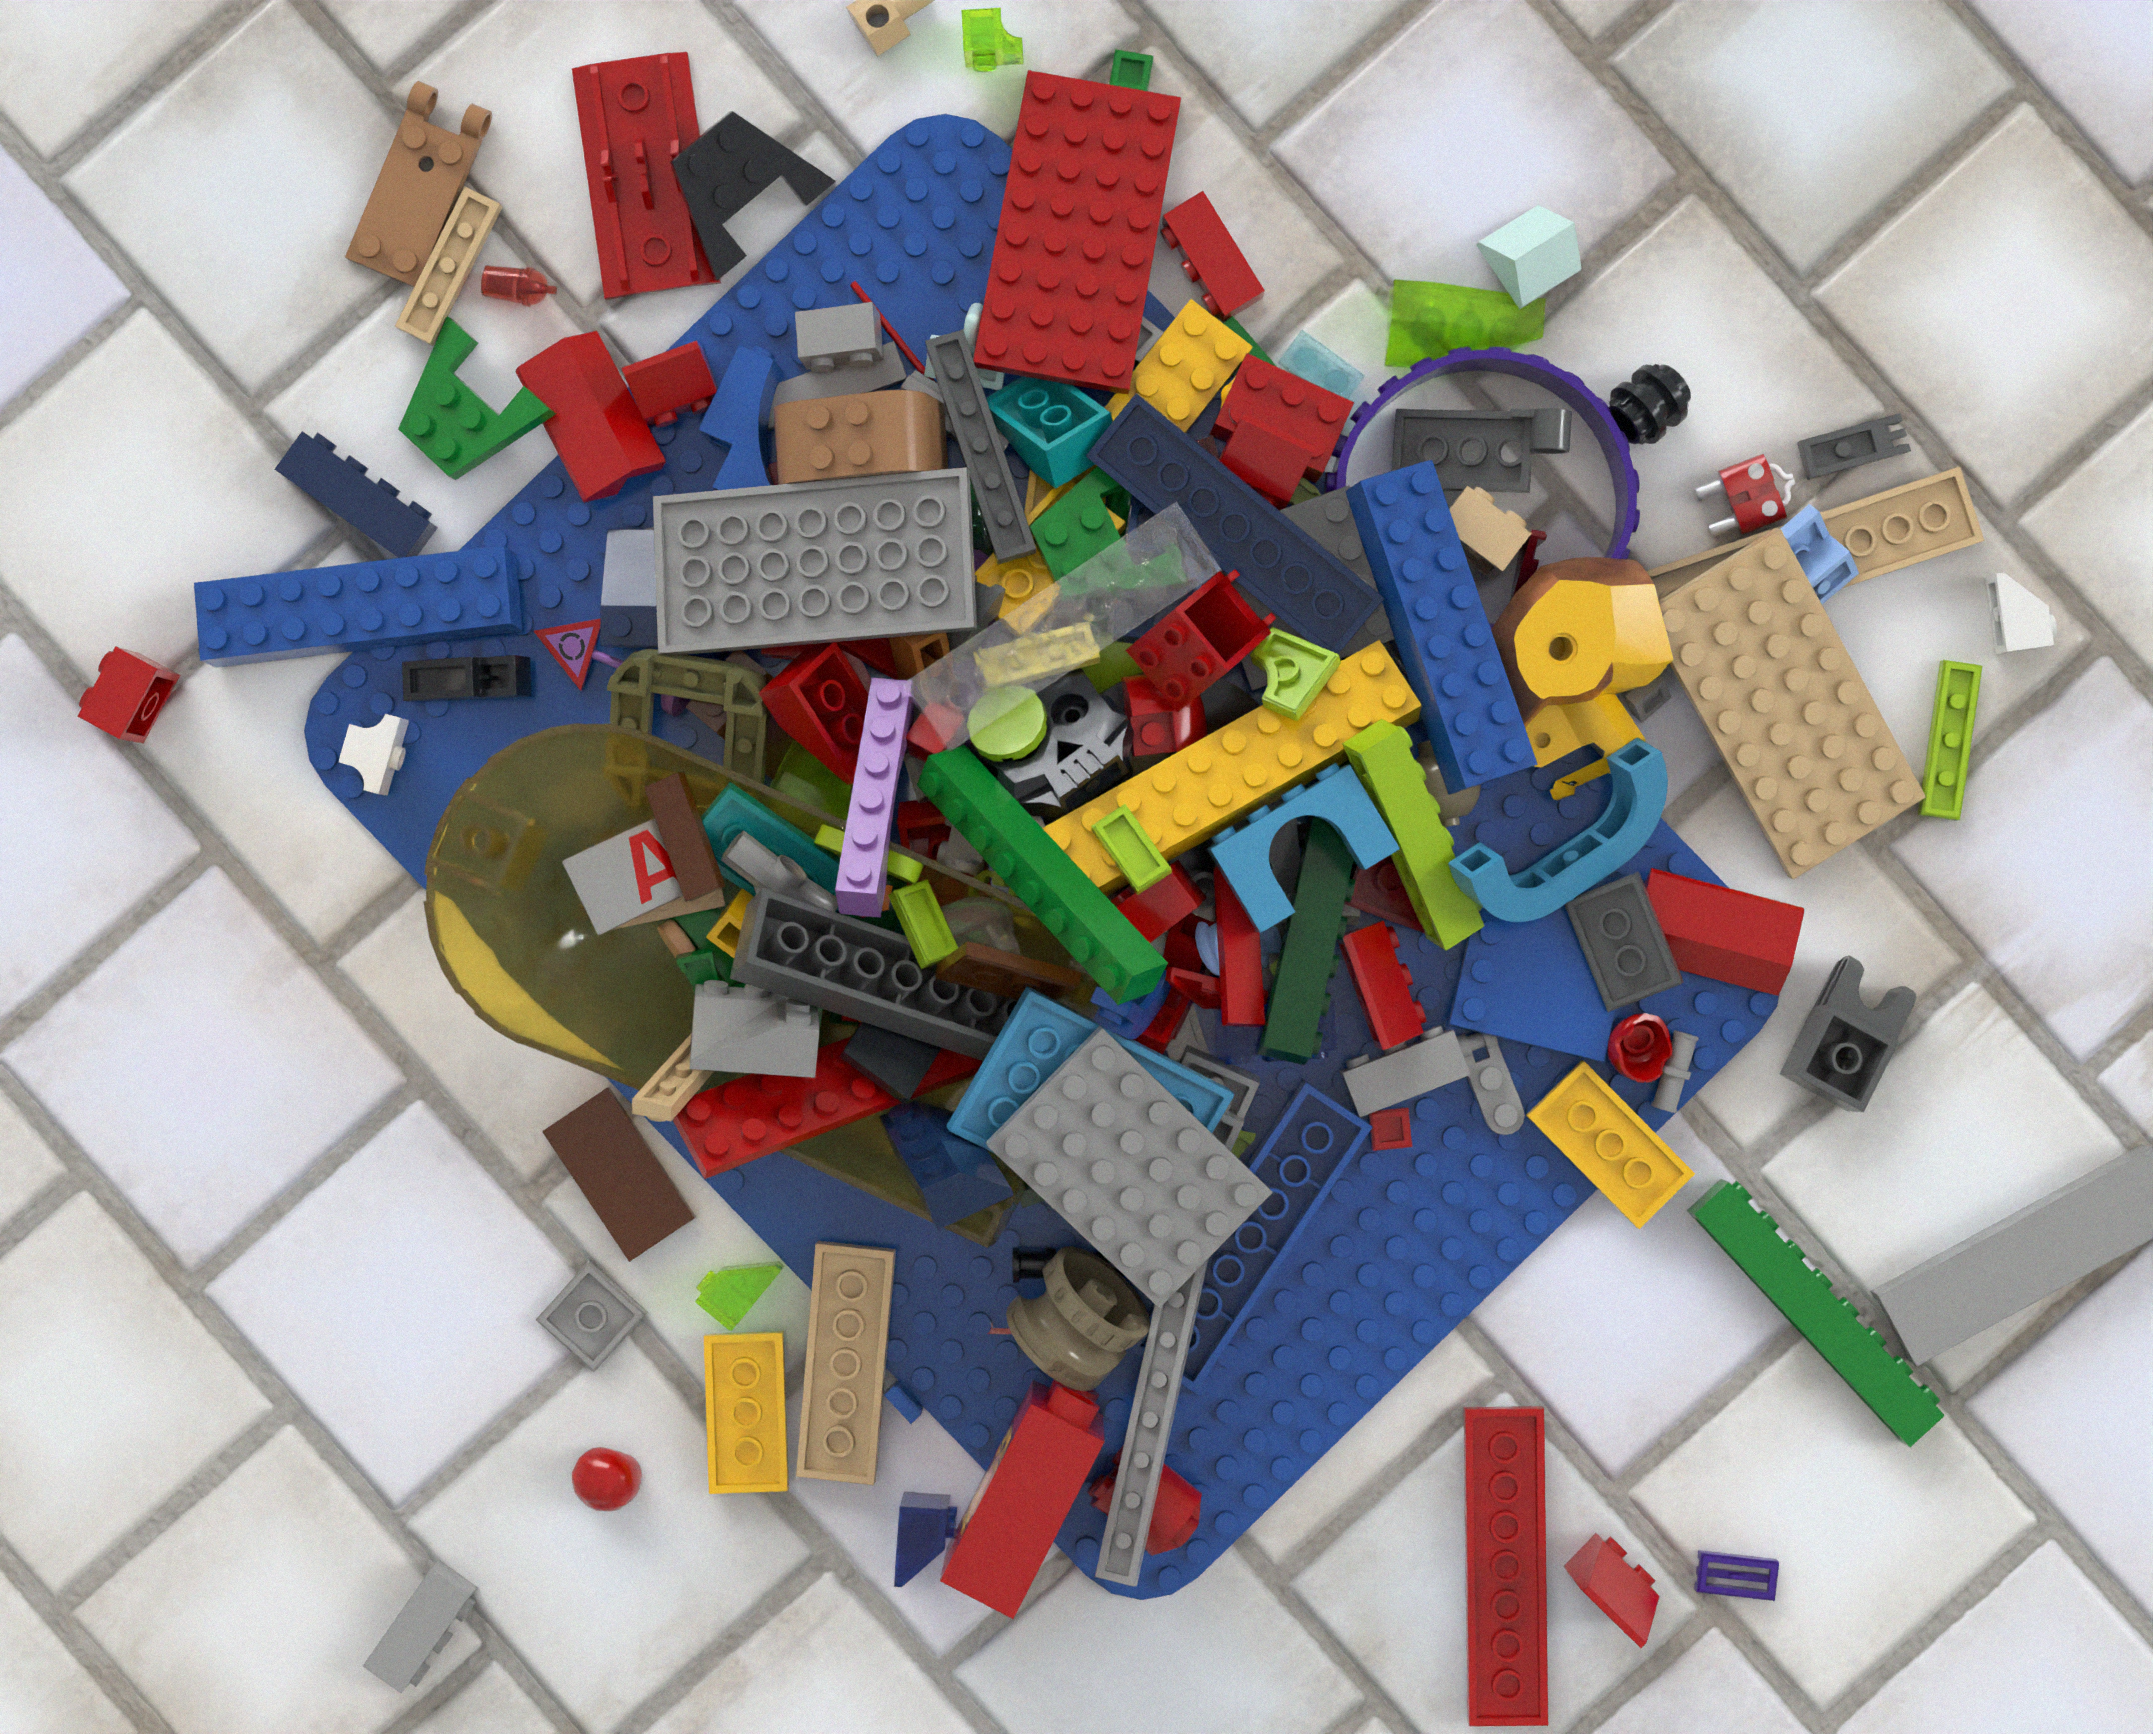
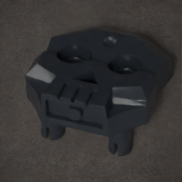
[968,668,1134,826]

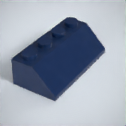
[879,1100,1014,1230]

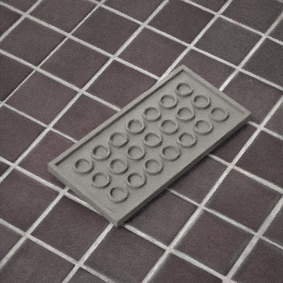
[653,467,977,655]

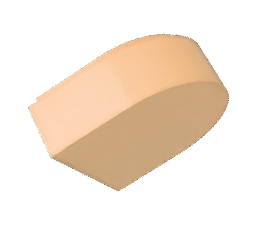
[657,919,696,958]

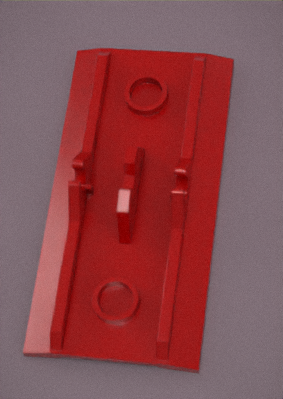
[572,52,721,300]

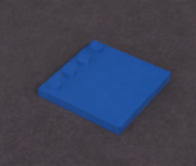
[1448,894,1616,1063]

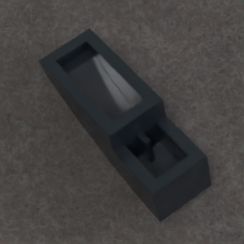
[402,655,532,701]

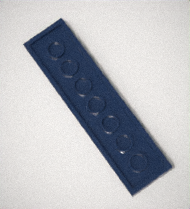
[1086,393,1385,654]

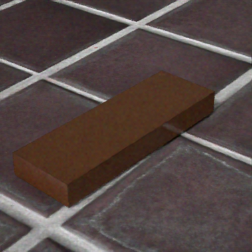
[644,772,726,902]

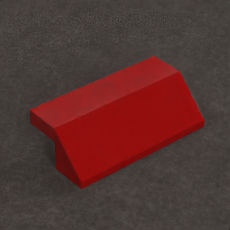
[515,331,666,503]
[1644,868,1804,996]

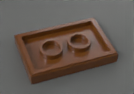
[935,941,1081,1000]

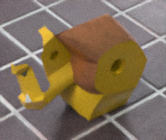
[1491,557,1673,801]

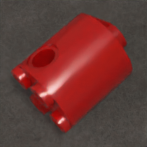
[1087,1445,1202,1556]

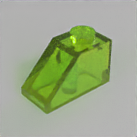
[695,1261,785,1331]

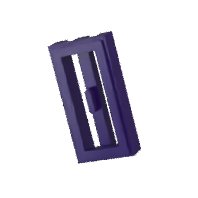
[1694,1550,1779,1601]

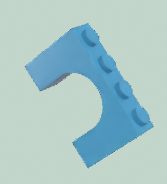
[1207,762,1400,933]

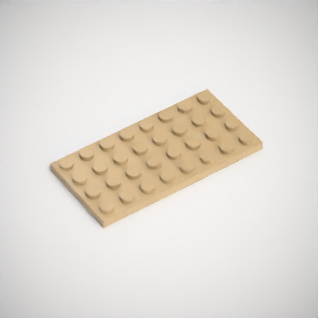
[1659,528,1926,880]

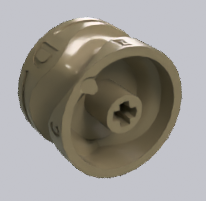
[1006,1246,1150,1391]

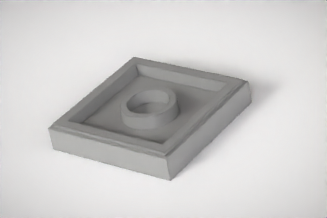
[536,1260,648,1372]

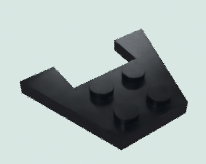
[670,111,836,281]

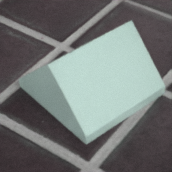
[1476,205,1582,309]

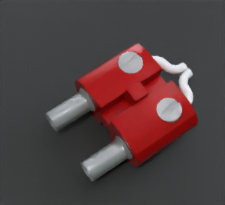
[1694,454,1796,537]

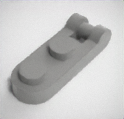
[1456,1033,1525,1135]

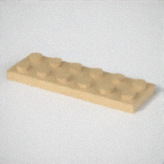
[796,1241,896,1485]

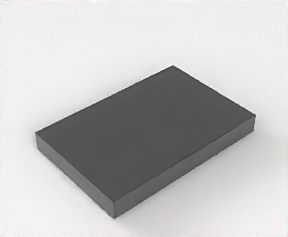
[1565,872,1684,1012]

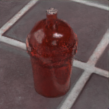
[481,265,557,307]

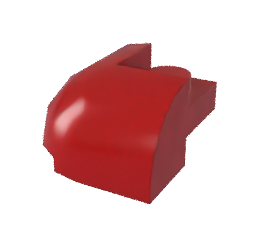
[1121,674,1208,756]

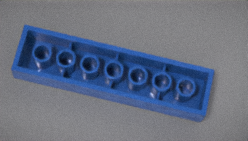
[1345,459,1537,795]
[194,545,523,668]
[1129,1080,1373,1393]

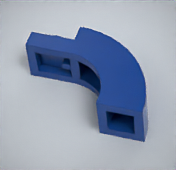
[1090,970,1172,1040]

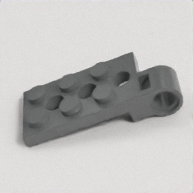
[1392,408,1572,493]

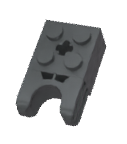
[1780,956,1917,1112]

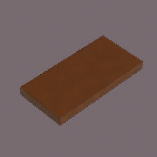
[542,1087,696,1262]

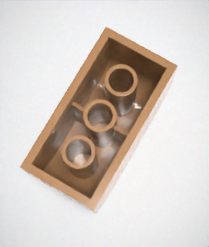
[774,390,948,485]

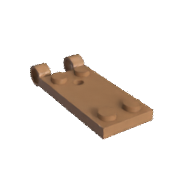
[345,81,492,287]

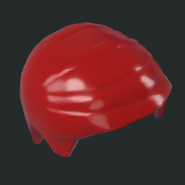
[1607,1013,1672,1083]
[572,1447,642,1511]

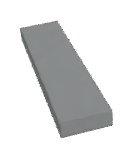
[768,341,907,431]

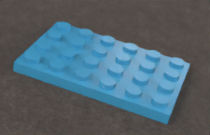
[947,986,1235,1153]

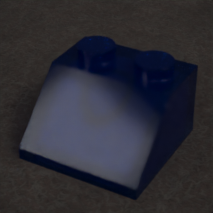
[894,1492,957,1587]

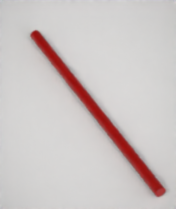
[850,281,938,384]

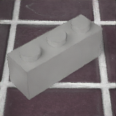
[1339,1025,1471,1117]
[363,1560,477,1693]

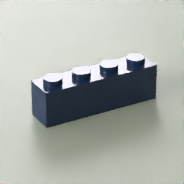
[274,431,438,558]

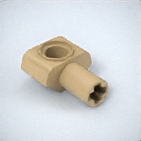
[846,0,935,57]

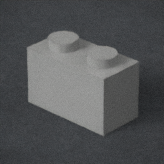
[795,302,884,373]

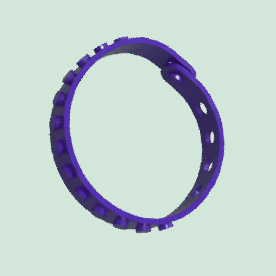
[1324,347,1640,629]

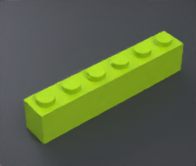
[1342,719,1485,951]

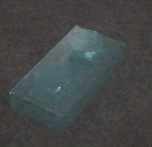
[1278,330,1365,399]

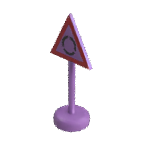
[534,618,690,717]

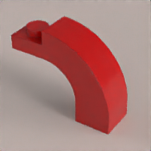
[1133,913,1215,1054]

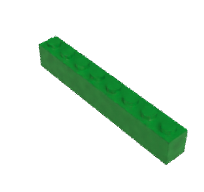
[917,745,1168,1005]
[1687,1179,1945,1448]

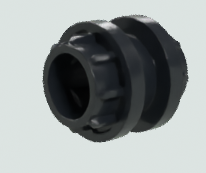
[1609,364,1691,445]

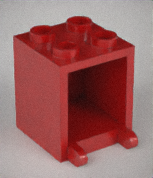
[1125,569,1276,712]

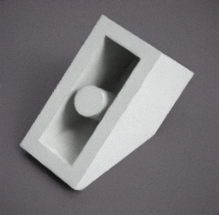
[1985,572,2057,655]

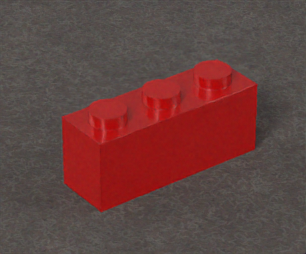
[1160,191,1265,323]

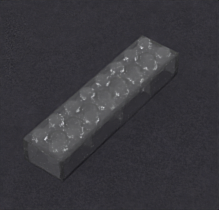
[902,501,1222,753]

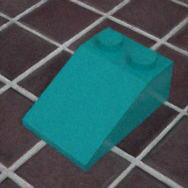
[986,376,1113,489]

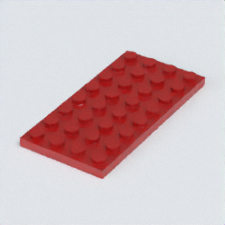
[973,70,1181,395]

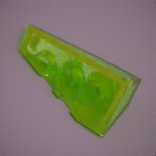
[1384,279,1546,368]

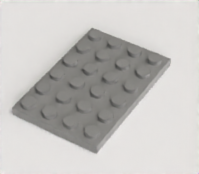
[986,1026,1273,1308]

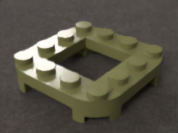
[602,649,770,814]

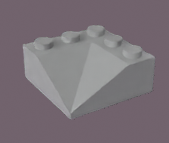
[690,980,819,1078]

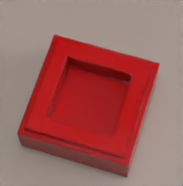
[1368,1107,1412,1151]

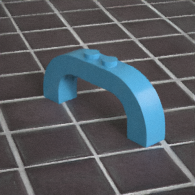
[1448,737,1668,922]

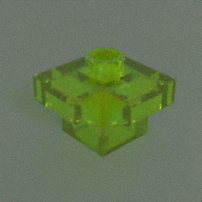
[961,7,1024,72]

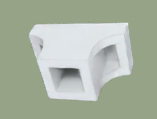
[338,714,409,796]

